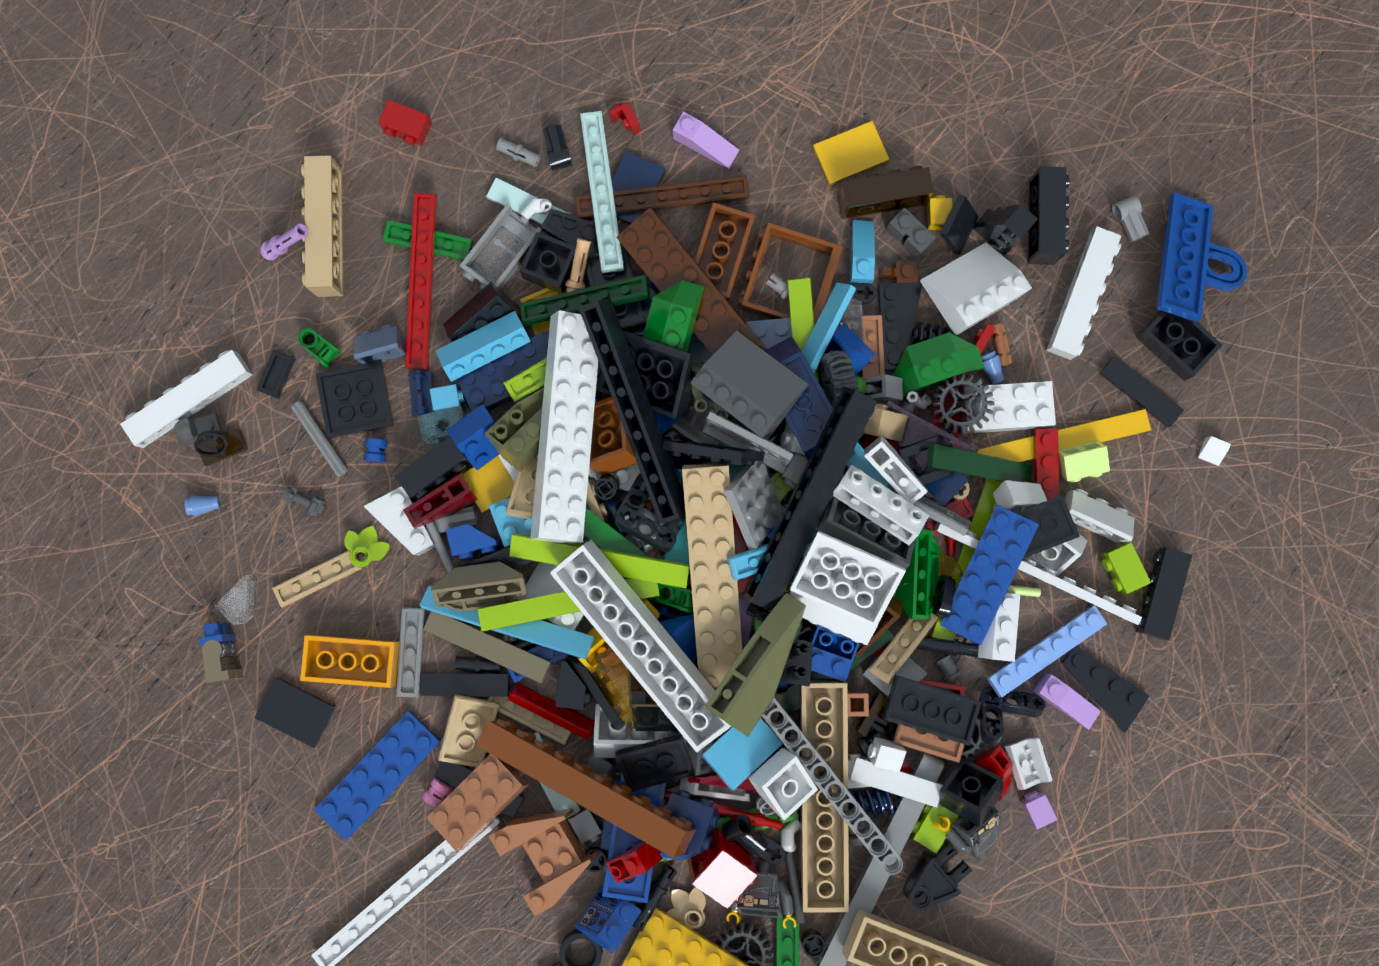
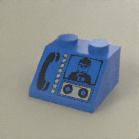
[574,888,642,954]

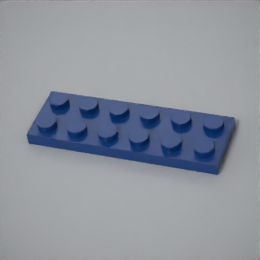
[940,504,1040,645]
[314,710,441,841]

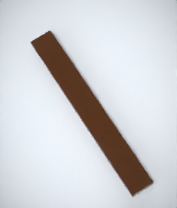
[575,175,750,219]

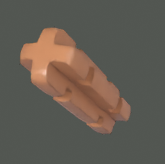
[993,323,1012,366]

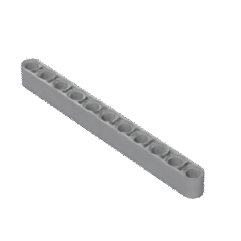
[762,697,903,875]
[815,752,945,966]

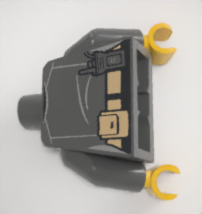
[932,806,1001,859]
[726,861,797,929]

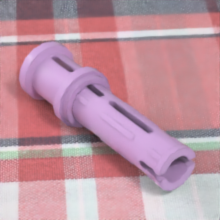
[260,224,308,261]

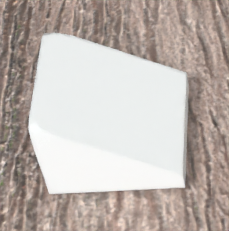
[1197,436,1231,466]

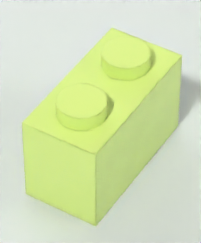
[1059,441,1110,482]

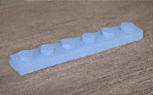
[987,605,1107,697]

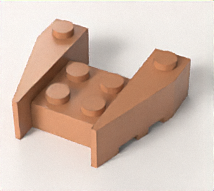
[489,808,599,916]

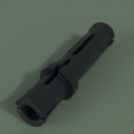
[916,637,979,658]
[632,864,677,932]

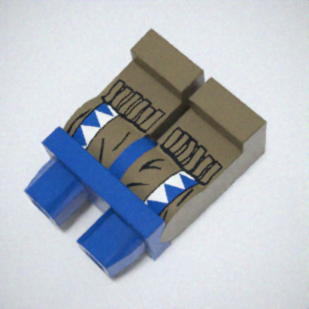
[199,623,244,683]

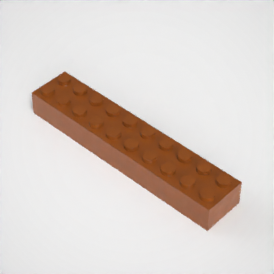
[476,719,696,858]

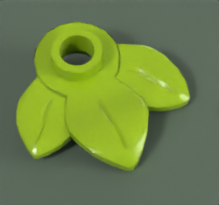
[344,526,390,568]

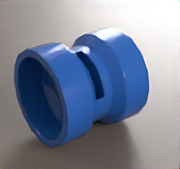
[363,438,388,463]

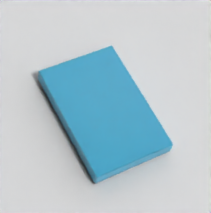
[701,718,783,791]

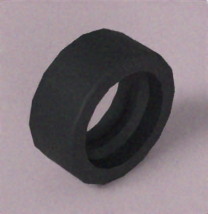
[559,929,603,966]

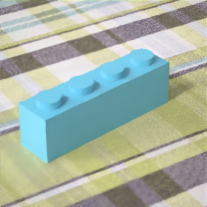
[435,311,531,382]

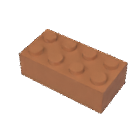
[426,754,528,852]

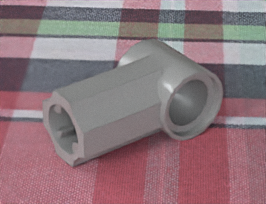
[1112,196,1150,243]
[434,506,478,534]

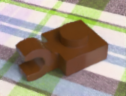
[879,261,918,283]

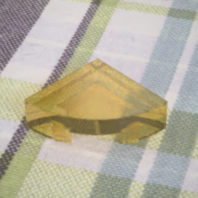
[938,553,962,577]

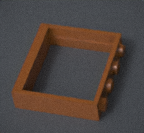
[738,223,843,326]

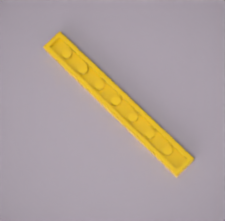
[975,409,1151,462]

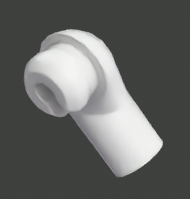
[520,199,552,220]
[907,391,932,409]
[781,819,800,853]

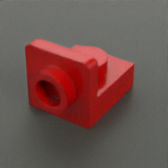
[609,102,641,135]

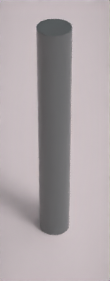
[785,853,805,924]

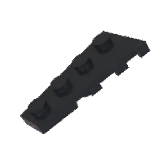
[540,209,628,255]
[878,282,922,371]
[1061,646,1149,733]

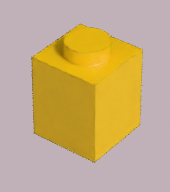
[926,195,952,230]

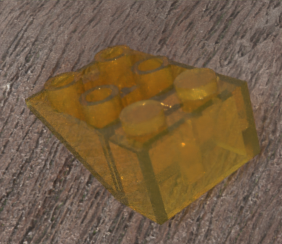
[594,648,635,730]

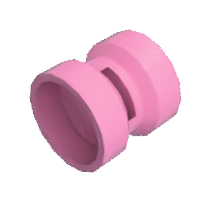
[422,778,453,808]

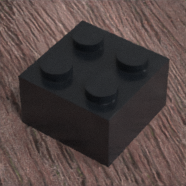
[519,232,576,294]
[939,757,1003,827]

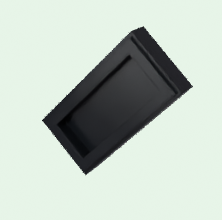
[257,350,296,399]

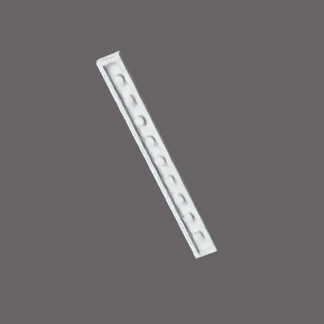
[933,521,1142,625]
[311,817,501,966]

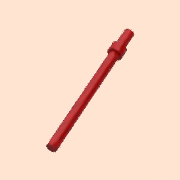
[664,790,783,830]

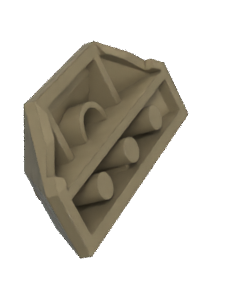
[431,562,527,612]

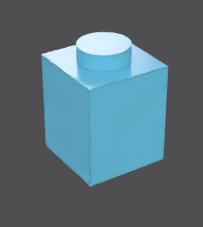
[430,384,465,413]

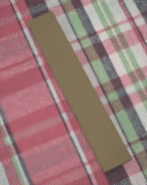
[423,611,552,683]

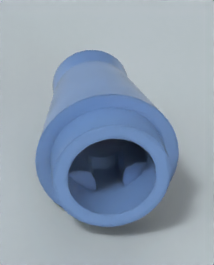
[981,350,1004,384]
[184,495,220,517]

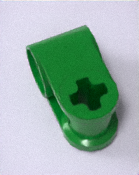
[298,328,342,369]
[655,584,694,613]

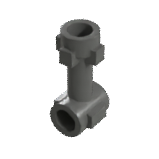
[282,487,325,517]

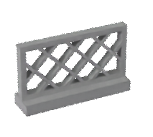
[703,412,794,474]

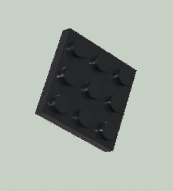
[316,361,394,439]

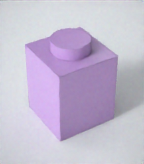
[1020,791,1057,829]

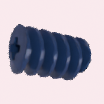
[848,788,894,818]

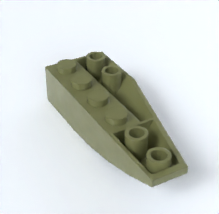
[485,363,601,472]
[704,593,806,737]

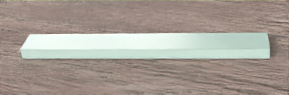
[580,111,624,273]

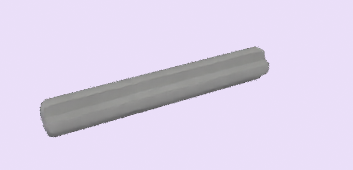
[291,401,348,477]

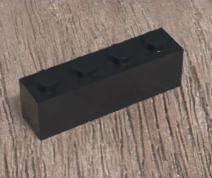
[1135,547,1192,641]

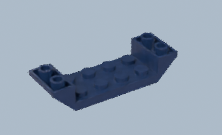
[765,336,856,461]

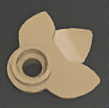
[666,887,706,929]

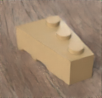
[864,404,908,442]

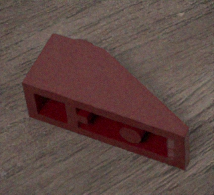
[403,474,478,529]

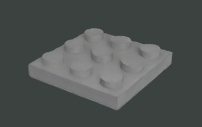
[724,461,783,550]

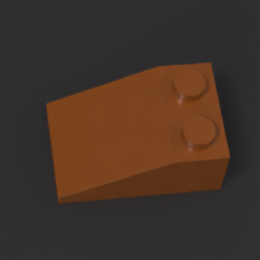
[589,397,637,476]

